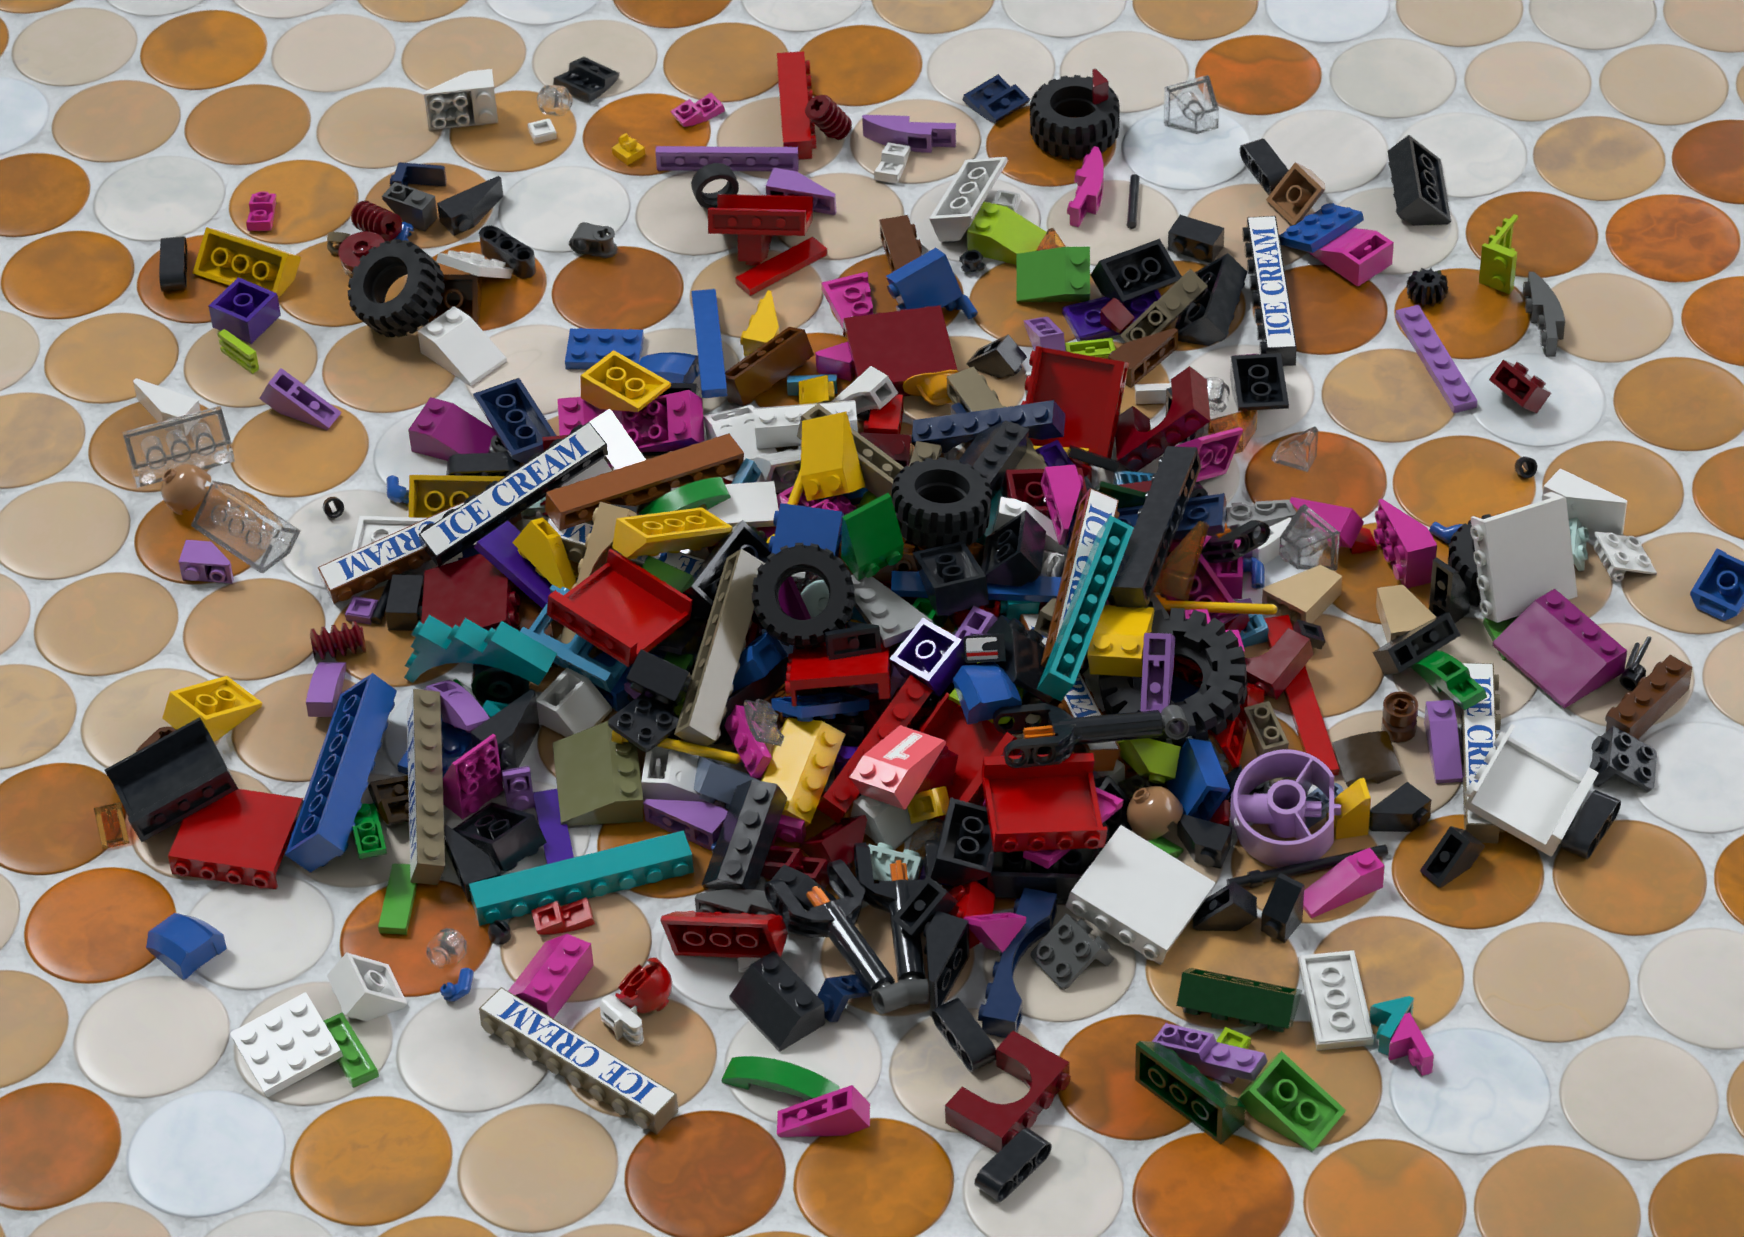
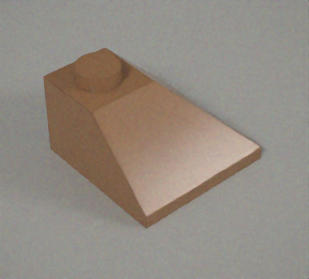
[1266,162,1325,225]

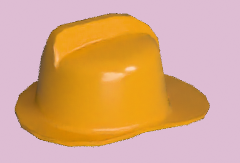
[903,370,959,406]

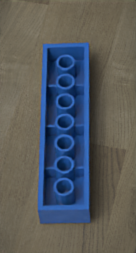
[285,673,397,873]

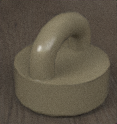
[327,232,351,255]

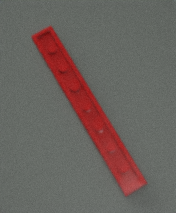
[1264,615,1339,776]

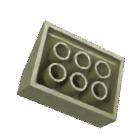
[553,721,643,826]

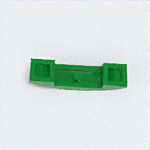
[639,477,731,515]
[721,1056,840,1102]

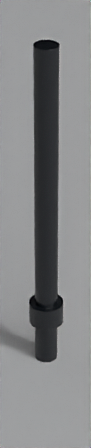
[1227,844,1388,888]

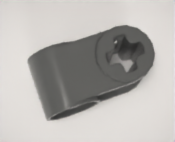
[569,222,618,258]

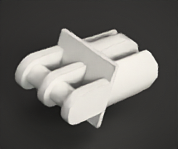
[1040,550,1064,577]
[600,995,644,1046]

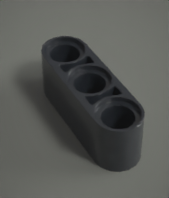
[1240,138,1289,193]
[479,226,536,279]
[159,236,188,292]
[446,452,520,476]
[1561,790,1621,859]
[931,998,996,1072]
[974,1128,1052,1202]

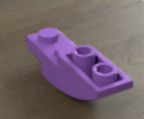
[862,115,956,153]
[424,680,490,733]
[1152,1023,1268,1084]

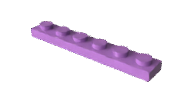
[655,146,799,171]
[1395,305,1477,414]

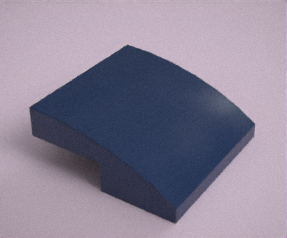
[962,74,1030,123]

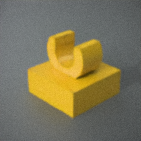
[612,133,645,165]

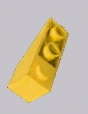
[740,290,779,356]
[799,375,835,405]
[512,517,576,590]

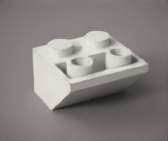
[536,668,612,737]

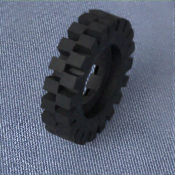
[1099,608,1248,748]

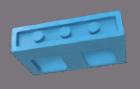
[520,585,627,692]

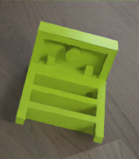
[1479,214,1518,294]

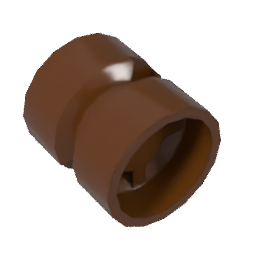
[1381,691,1418,743]

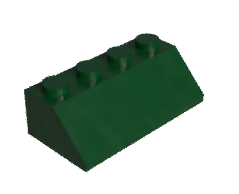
[1176,968,1302,1032]
[1135,1041,1245,1144]

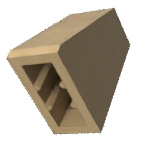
[1262,565,1342,625]
[1376,585,1436,643]

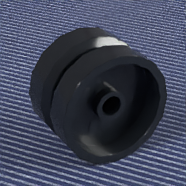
[471,664,530,704]

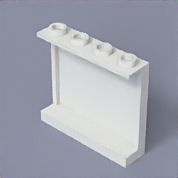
[1470,492,1578,623]
[1464,724,1598,857]
[1065,825,1216,965]

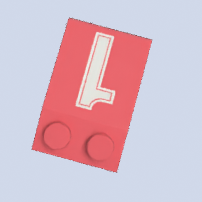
[850,725,946,810]

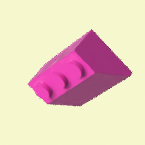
[1174,427,1243,482]
[508,934,594,1019]

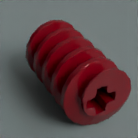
[805,95,852,140]
[351,200,402,241]
[310,621,367,661]

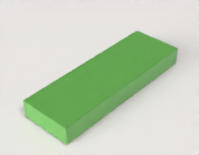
[378,863,418,935]
[323,1012,379,1088]

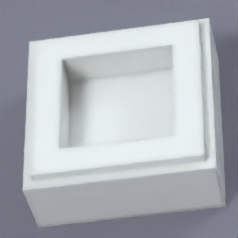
[528,118,557,144]
[992,189,1021,212]

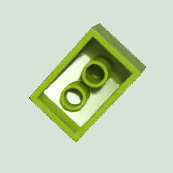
[967,202,1052,265]

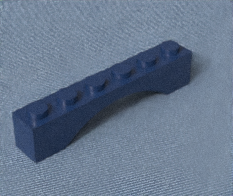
[911,400,1065,454]
[978,888,1057,1038]

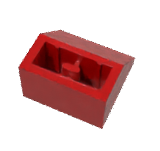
[948,881,995,949]

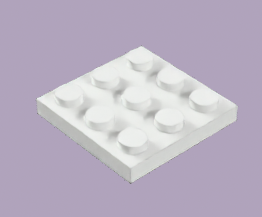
[230,992,343,1098]

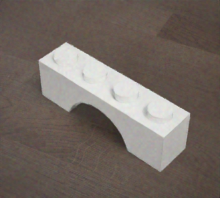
[831,366,898,414]

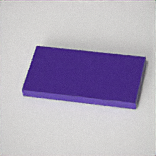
[1062,290,1161,342]
[474,521,577,609]

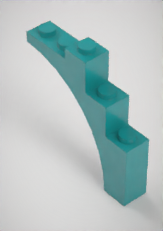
[404,615,557,685]

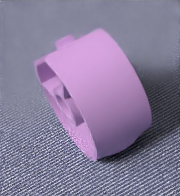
[1231,749,1341,868]

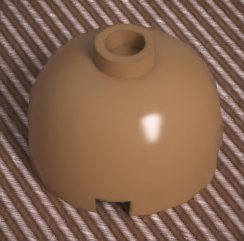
[161,463,211,515]
[1127,786,1183,840]

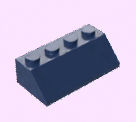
[473,378,557,464]

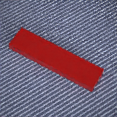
[735,236,828,296]

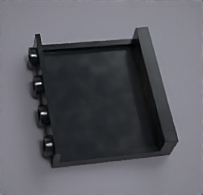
[104,717,238,842]

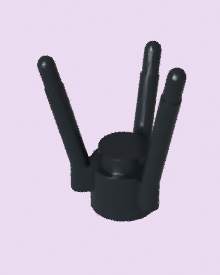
[1619,636,1652,691]

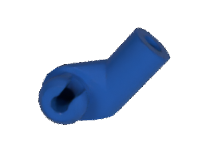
[386,475,409,504]
[1429,522,1463,544]
[440,968,474,1002]

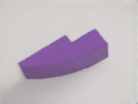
[306,662,347,717]

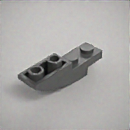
[1523,272,1565,357]
[695,889,807,936]

